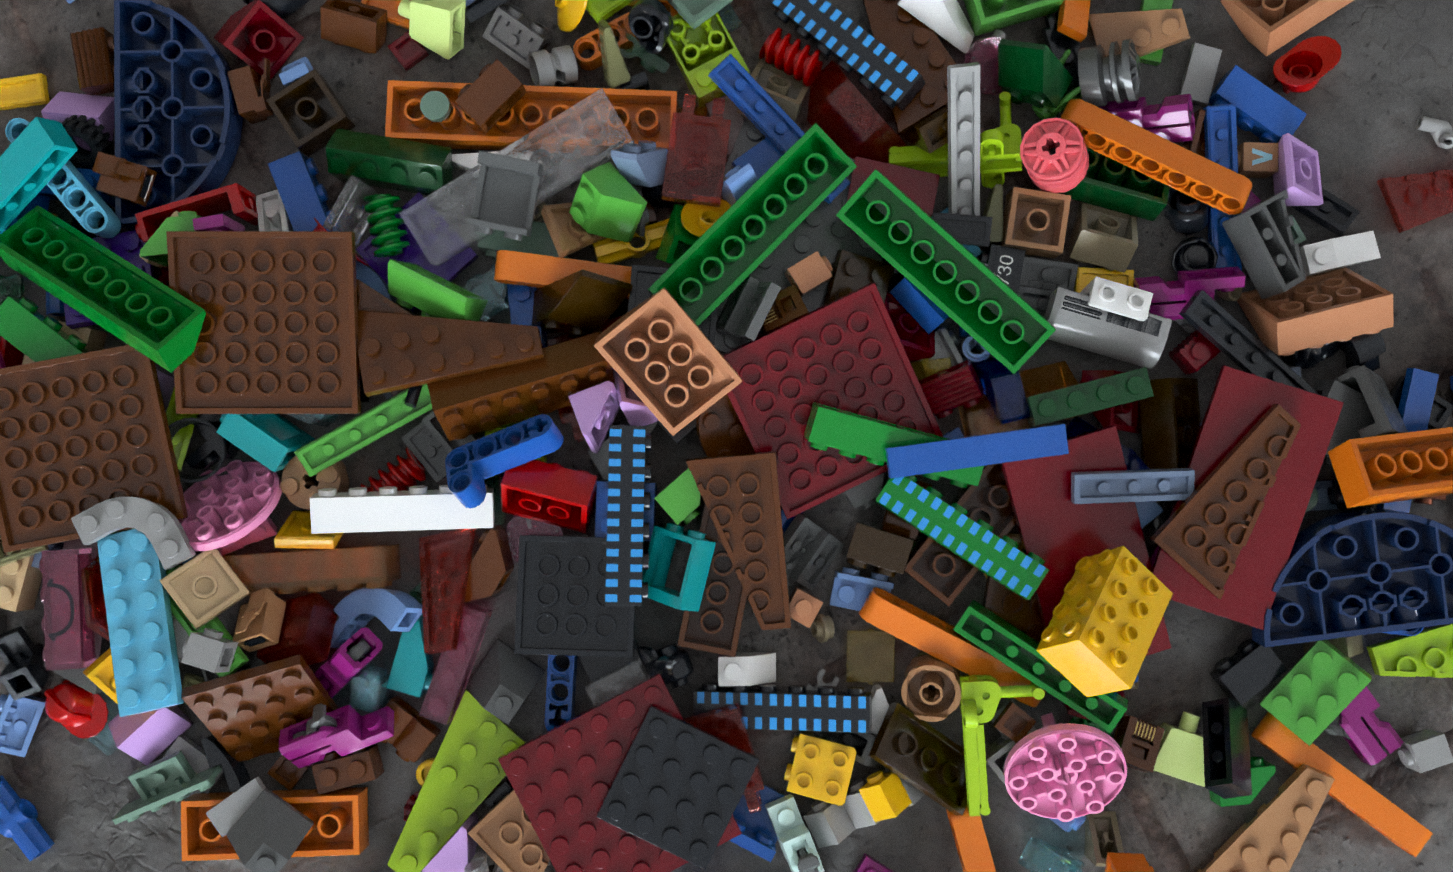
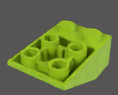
[666,12,750,109]

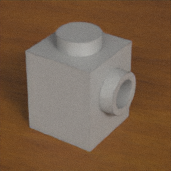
[181,628,239,673]
[1398,729,1453,773]

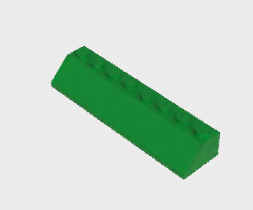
[648,123,857,326]
[836,169,1056,374]
[0,205,206,373]

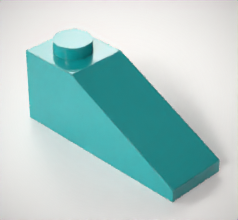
[386,601,436,697]

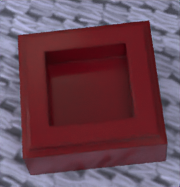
[388,31,429,72]

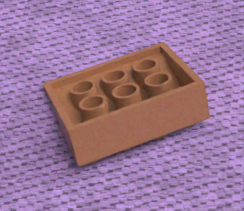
[1220,0,1354,57]
[1237,267,1394,356]
[594,287,743,436]

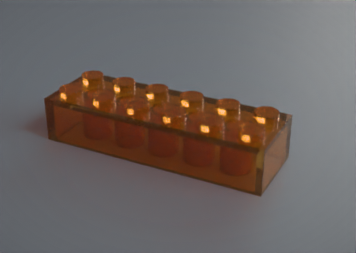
[221,544,401,596]

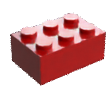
[501,460,597,533]

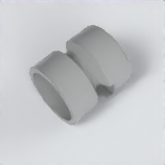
[528,45,578,86]

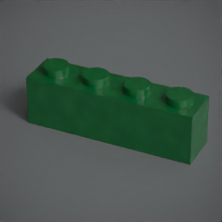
[1022,367,1154,428]

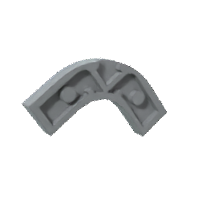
[71,496,196,570]

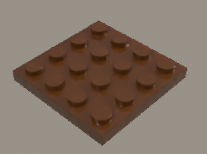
[182,654,339,762]

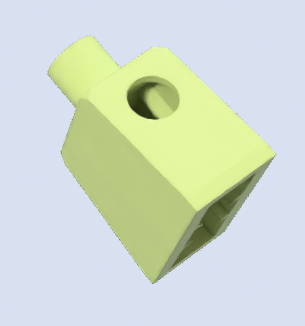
[398,0,466,60]
[1153,711,1205,787]

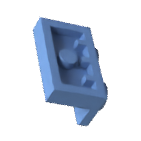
[829,567,894,611]
[0,692,46,757]

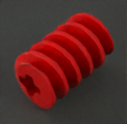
[759,27,823,86]
[361,448,426,492]

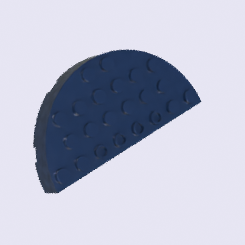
[114,0,243,231]
[1252,508,1453,648]

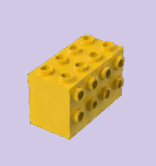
[1036,546,1173,697]

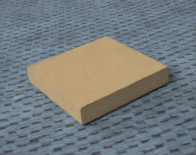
[159,549,250,630]

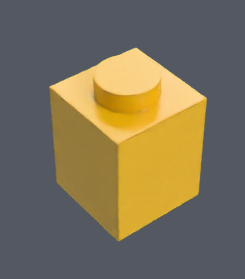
[859,770,912,822]

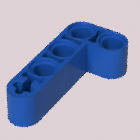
[445,414,564,509]
[545,655,578,731]

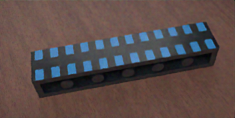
[770,0,926,111]
[605,425,652,606]
[693,683,872,733]

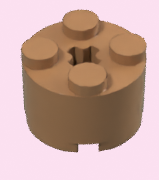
[280,456,350,510]
[901,654,961,722]

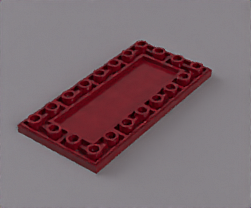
[1151,366,1344,630]
[1001,425,1171,656]

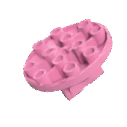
[178,460,282,556]
[1003,713,1127,822]

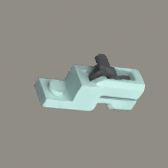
[765,793,825,872]

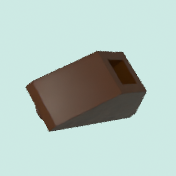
[448,525,514,605]

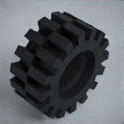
[61,115,113,170]

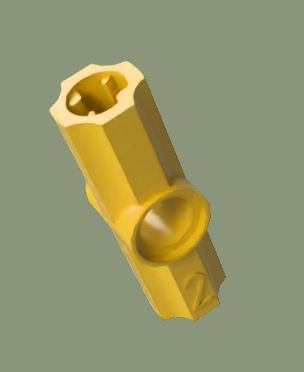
[592,219,669,264]

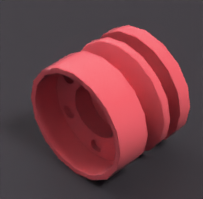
[1020,117,1089,193]

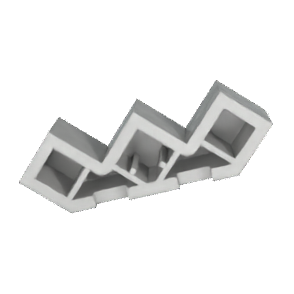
[803,767,925,848]

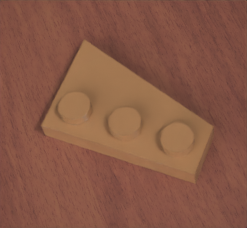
[1089,8,1190,57]
[541,202,606,259]

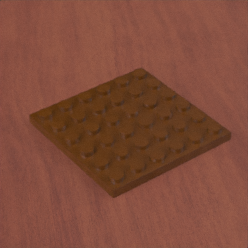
[166,231,361,414]
[0,345,188,553]

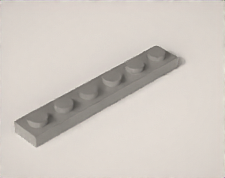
[947,62,980,216]

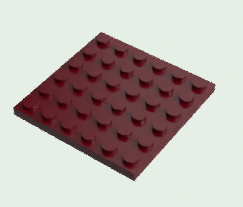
[722,282,943,519]
[498,673,742,872]

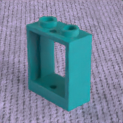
[216,414,314,473]
[642,523,716,612]

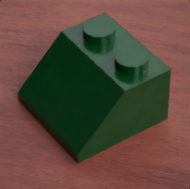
[998,39,1073,108]

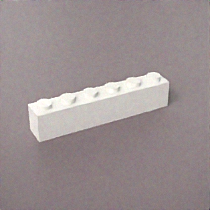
[310,484,495,534]

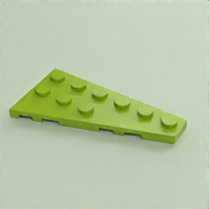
[1366,623,1453,678]
[387,689,526,872]

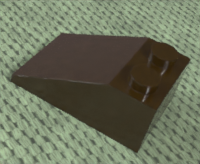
[532,269,633,339]

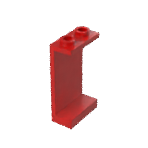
[135,183,258,243]

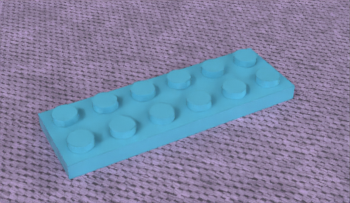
[97,529,184,717]

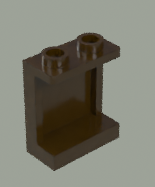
[892,105,948,154]

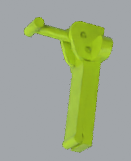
[889,92,1022,189]
[959,675,1045,816]

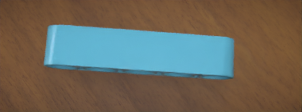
[5,118,121,238]

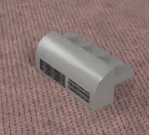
[1043,287,1172,369]

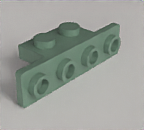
[112,751,222,825]

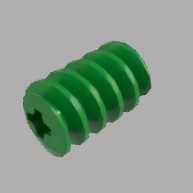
[363,194,410,258]

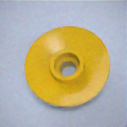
[555,0,588,32]
[681,197,731,237]

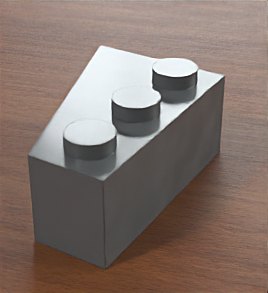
[1222,190,1306,299]

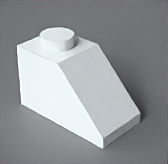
[718,652,776,686]

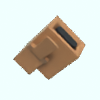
[233,587,286,652]

